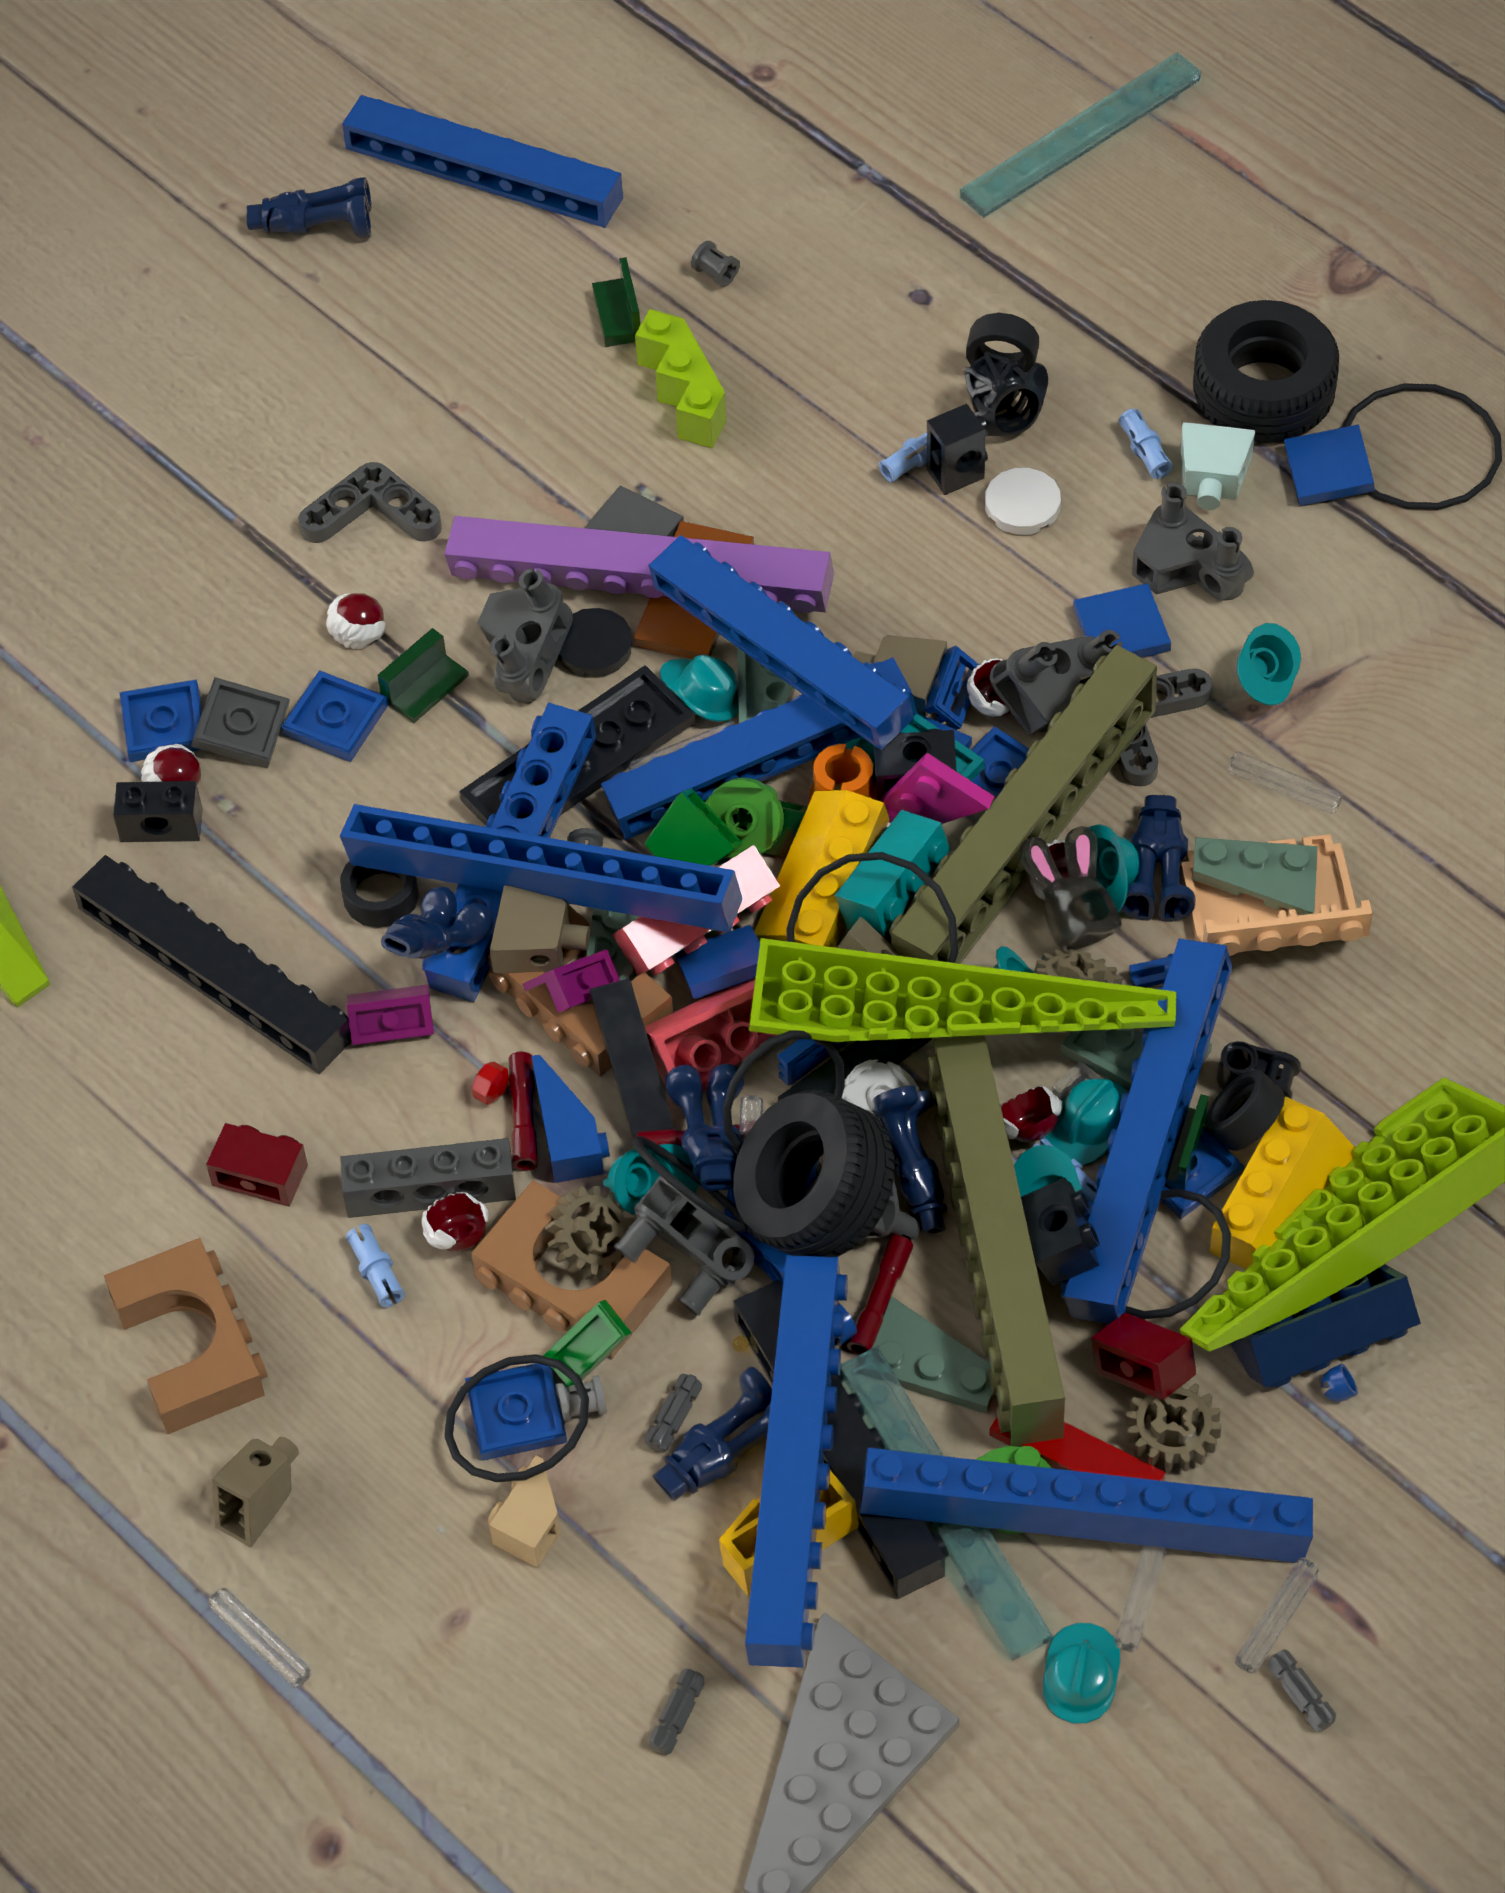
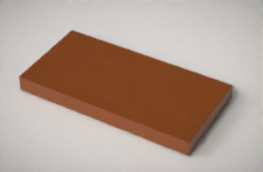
[634,521,754,659]

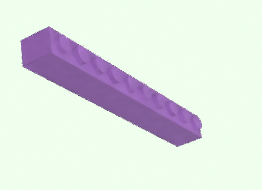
[444,516,834,613]

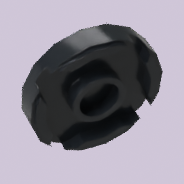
[558,608,633,677]

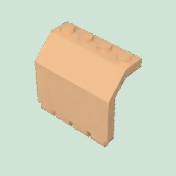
[1180,834,1372,956]

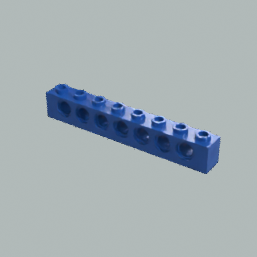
[422,702,596,1002]

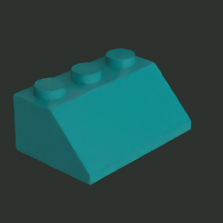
[835,810,951,937]

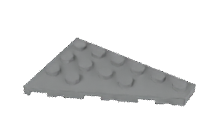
[744,1613,960,1893]

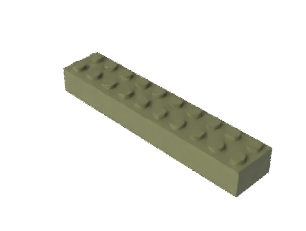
[890,645,1157,964]
[927,1035,1065,1447]

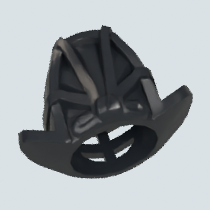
[964,352,1049,436]

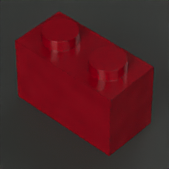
[206,1123,308,1207]
[1091,1313,1196,1401]

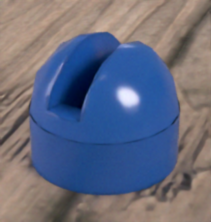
[1320,1363,1358,1402]

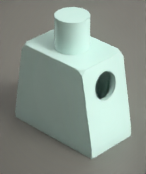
[1180,422,1255,510]

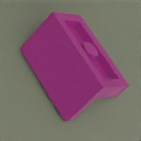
[522,949,620,1013]
[347,985,434,1045]

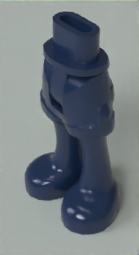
[247,177,372,238]
[1121,795,1196,922]
[381,887,493,959]
[666,1064,744,1191]
[872,1086,948,1234]
[653,1366,772,1501]

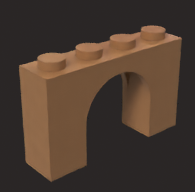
[488,903,673,1077]
[471,1180,672,1360]
[103,1238,268,1434]

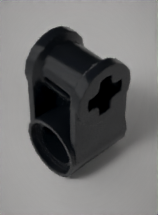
[1216,1041,1301,1099]

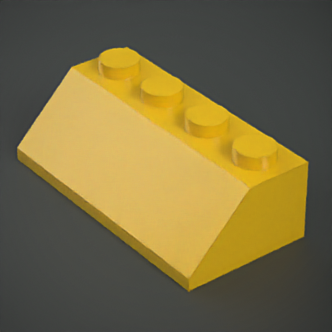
[754,790,890,948]
[1209,1097,1355,1269]

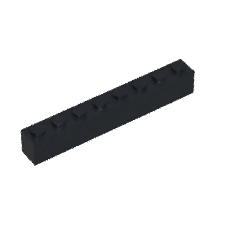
[72,855,352,1075]
[733,1279,949,1599]

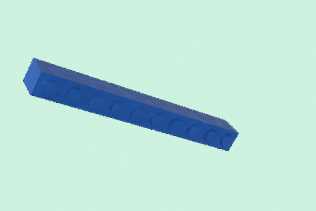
[340,804,743,932]
[1061,939,1232,1324]
[745,1256,848,1668]
[859,1448,1313,1563]

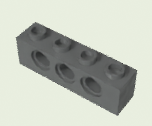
[340,1138,516,1218]

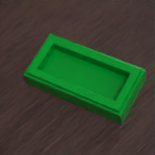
[543,1300,632,1386]

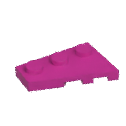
[879,753,994,824]

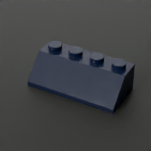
[1230,1264,1421,1388]

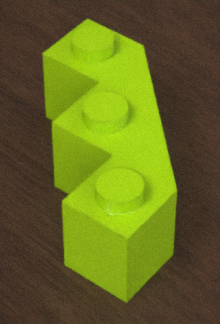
[635,309,727,449]

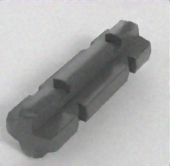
[645,1373,702,1453]
[1268,1649,1336,1732]
[649,1668,705,1755]

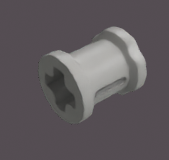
[556,1375,607,1423]

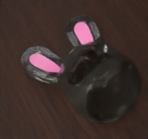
[1020,826,1122,951]

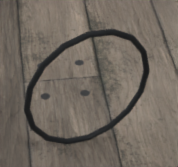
[1342,383,1502,510]
[786,852,958,963]

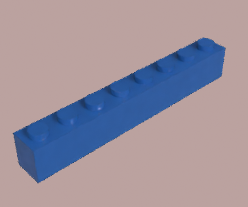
[342,95,623,228]
[648,535,914,750]
[601,657,917,840]

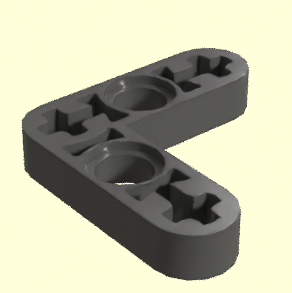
[299,462,442,543]
[1117,668,1212,787]

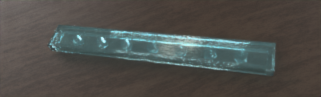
[960,52,1201,218]
[840,1346,1052,1661]

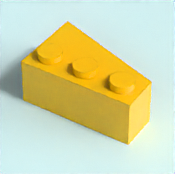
[719,1470,858,1598]

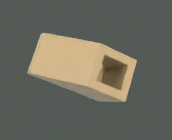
[488,1455,561,1568]

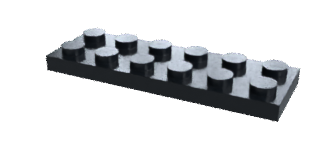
[459,665,695,826]

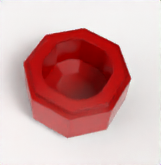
[472,1061,509,1105]

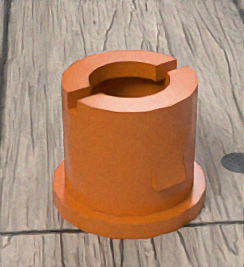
[808,744,880,805]

